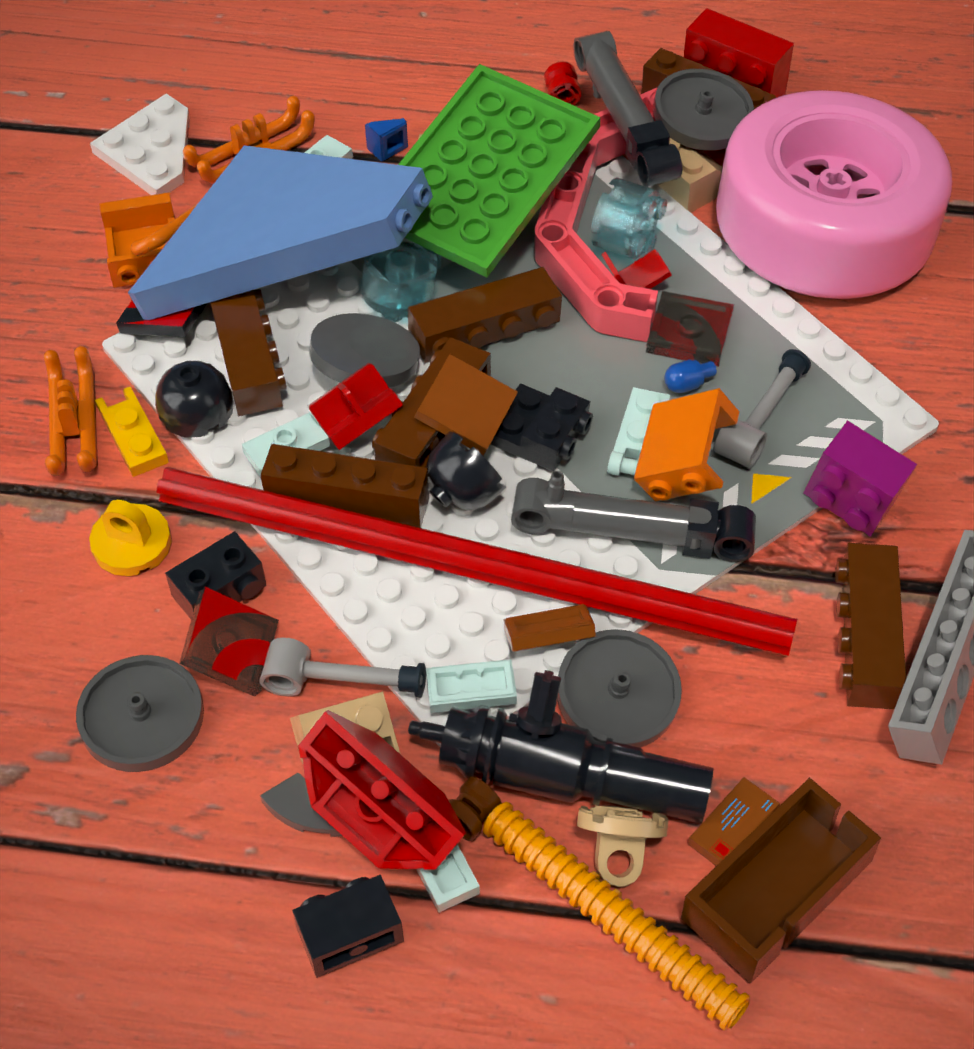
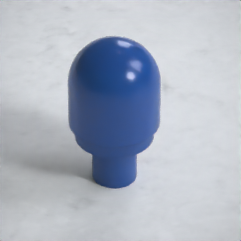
[664,359,717,393]

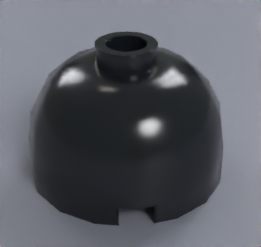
[155,361,234,437]
[427,431,506,510]

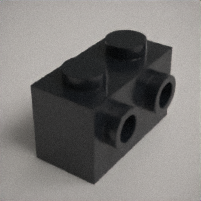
[165,531,267,624]
[292,874,404,978]

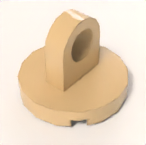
[577,805,669,887]

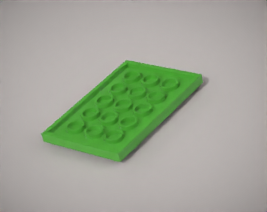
[398,64,600,278]

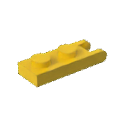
[94,386,169,477]

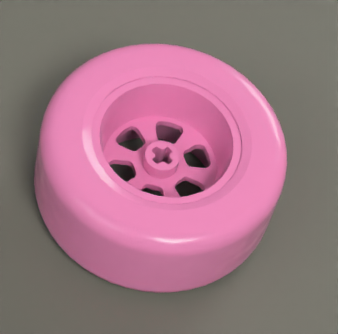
[716,90,952,299]

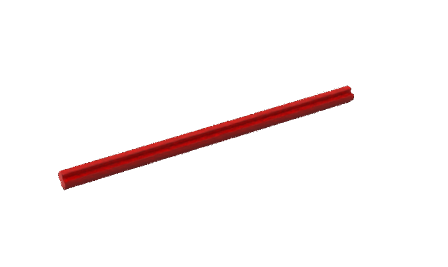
[156,467,798,656]

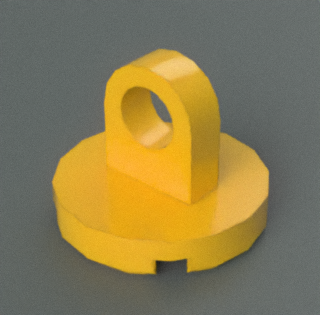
[89,499,172,576]

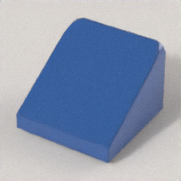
[365,118,408,161]

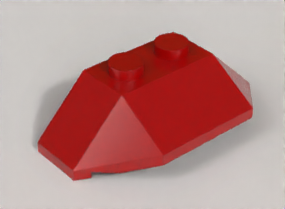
[298,710,466,870]

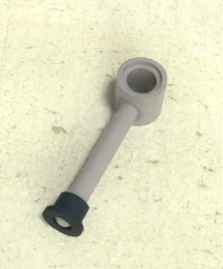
[714,349,811,468]
[260,638,426,697]

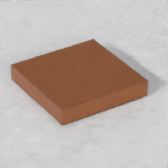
[414,354,518,456]

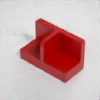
[308,363,403,450]

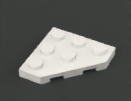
[90,93,190,195]

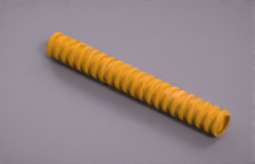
[483,801,750,1030]

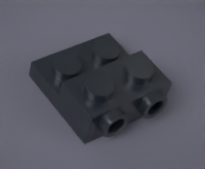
[490,383,593,472]

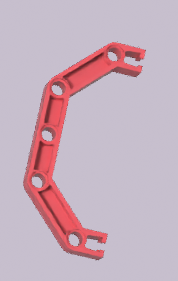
[534,88,658,342]

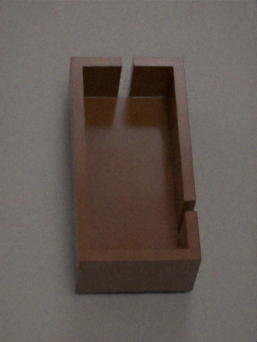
[681,777,881,983]

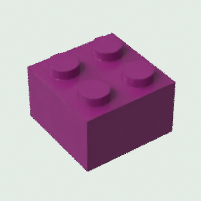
[803,420,917,537]

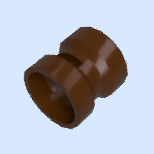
[449,777,502,841]

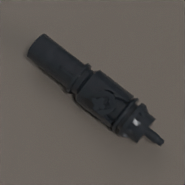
[408,670,714,824]

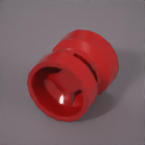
[544,61,582,106]

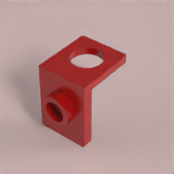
[601,249,672,289]

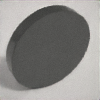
[653,69,754,150]
[309,313,420,388]
[557,629,682,748]
[76,655,204,772]

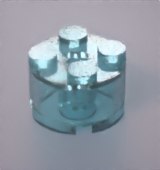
[591,177,668,260]
[361,241,437,322]

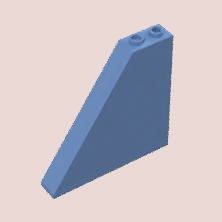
[128,145,433,320]

